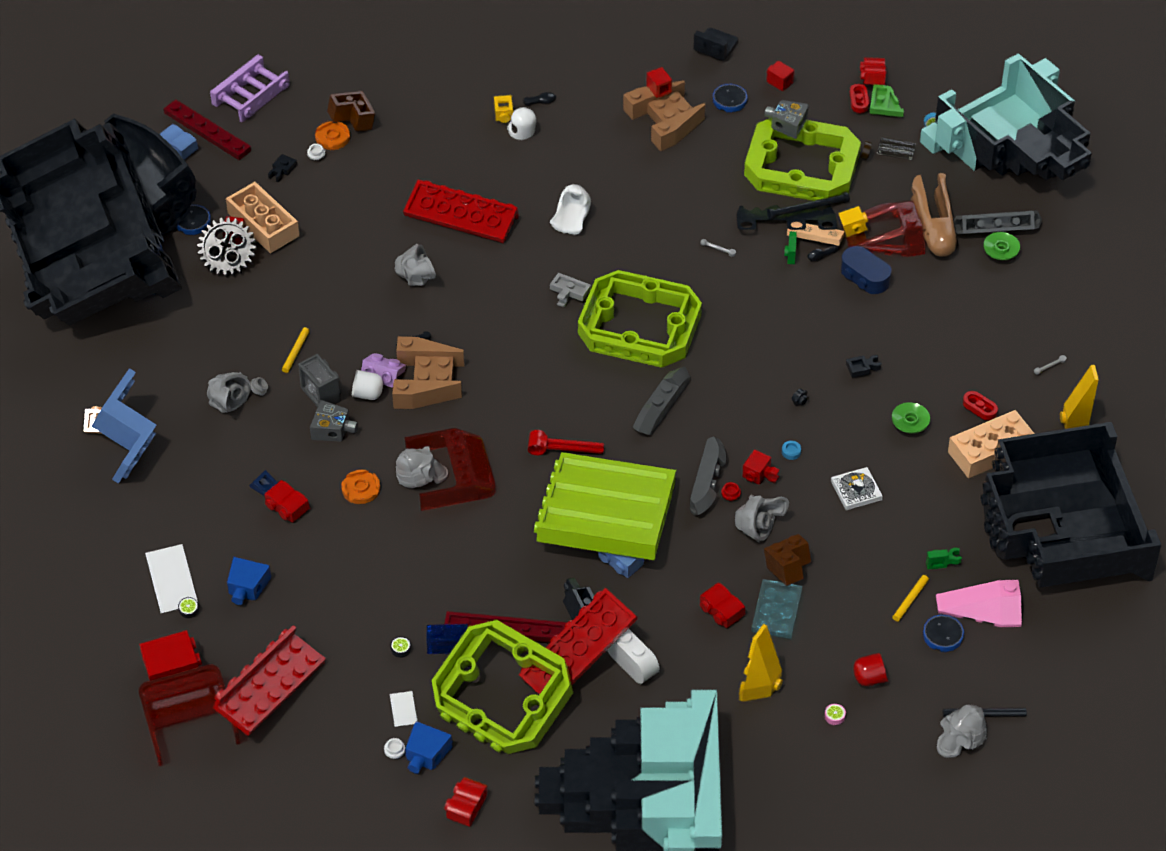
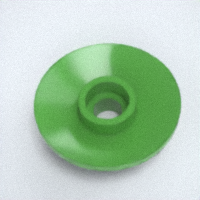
[983,232,1020,260]
[892,402,930,433]

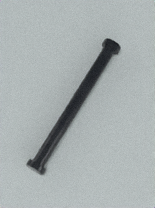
[767,192,850,220]

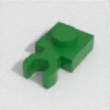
[784,231,797,264]

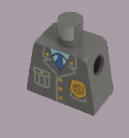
[764,100,809,139]
[310,400,358,441]

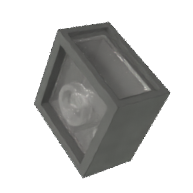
[298,354,341,408]

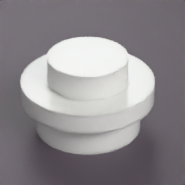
[307,144,325,160]
[384,738,405,759]

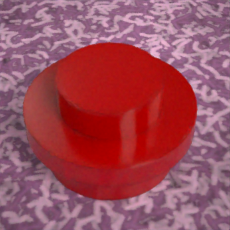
[721,482,741,501]

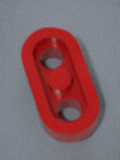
[849,84,869,113]
[963,391,998,420]

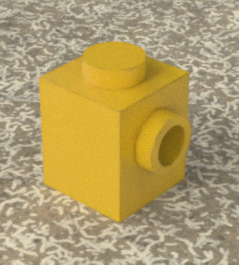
[839,206,868,237]

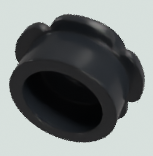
[791,388,809,406]

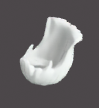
[550,184,591,236]

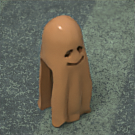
[911,173,956,257]

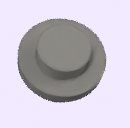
[250,377,268,395]

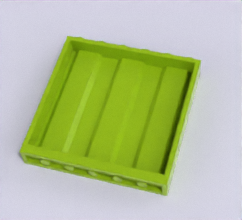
[534,452,676,560]

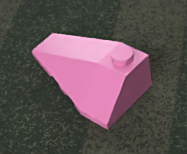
[936,580,1022,627]

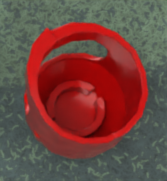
[853,653,888,686]

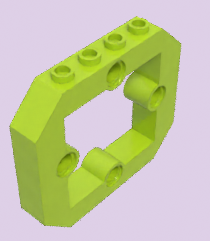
[744,118,861,201]
[578,270,702,368]
[432,620,573,754]

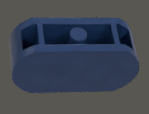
[841,246,891,294]

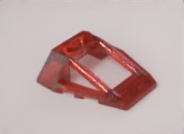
[841,200,925,257]

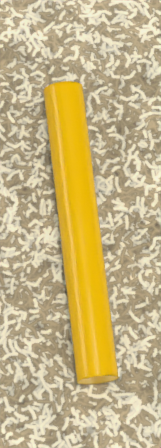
[282,327,310,373]
[892,575,929,622]

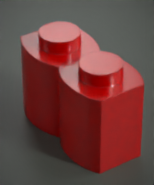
[860,58,886,85]
[264,480,310,522]
[700,582,745,628]
[444,777,488,827]

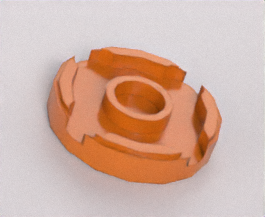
[315,121,350,150]
[341,470,380,504]

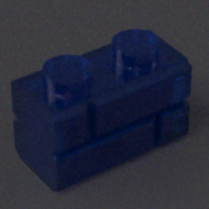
[426,624,468,654]

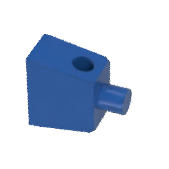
[227,557,271,605]
[406,721,452,773]

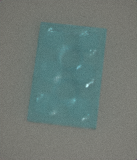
[751,579,802,639]

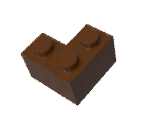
[327,91,375,131]
[764,534,811,586]

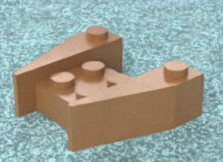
[623,80,705,151]
[392,336,464,409]

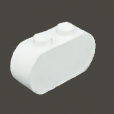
[607,629,659,684]

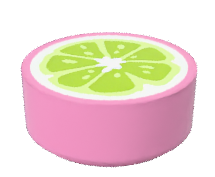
[824,704,846,725]

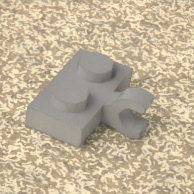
[550,273,591,307]

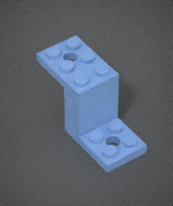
[91,368,156,484]

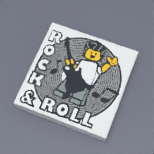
[831,467,882,510]

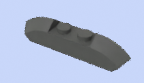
[953,210,1042,234]
[633,367,691,435]
[690,436,726,516]

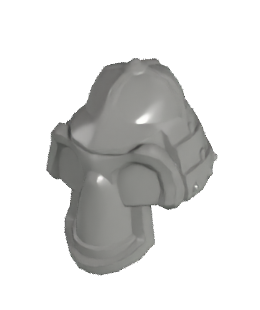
[394,244,436,286]
[207,372,250,413]
[396,446,448,488]
[735,494,789,542]
[937,705,987,758]

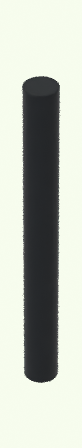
[942,708,1027,717]

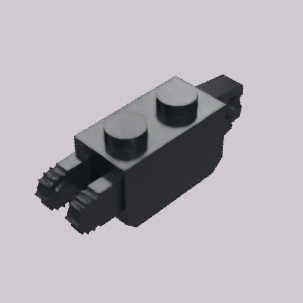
[563,578,594,620]

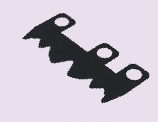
[737,205,837,230]

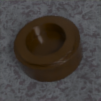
[861,141,872,160]

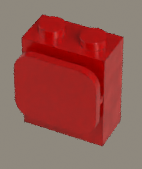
[139,630,202,687]

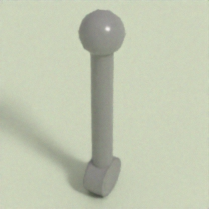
[700,239,736,257]
[1034,355,1067,375]

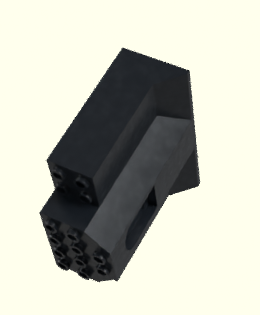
[980,422,1161,588]

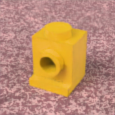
[494,95,513,123]

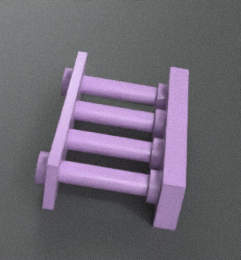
[210,55,290,122]

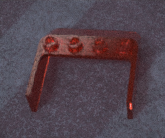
[405,428,496,511]
[139,664,240,767]

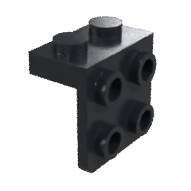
[693,27,738,61]

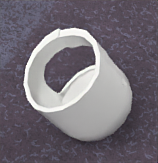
[507,108,536,140]
[352,370,383,400]

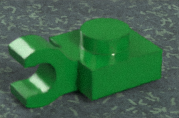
[926,548,962,570]

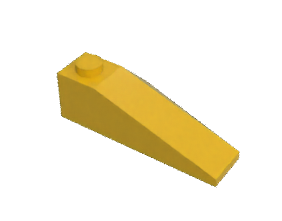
[1060,365,1099,429]
[739,624,783,702]

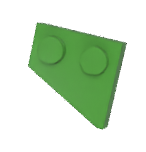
[870,85,904,117]

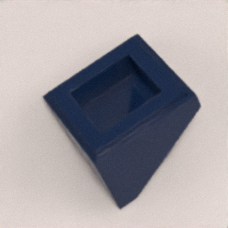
[249,470,278,496]

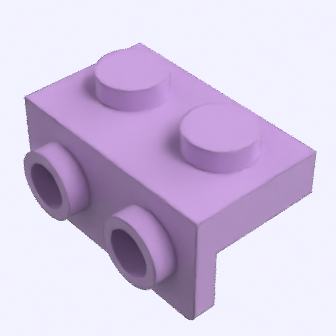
[361,353,406,388]

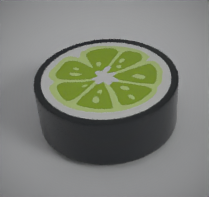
[178,597,199,618]
[390,637,411,657]

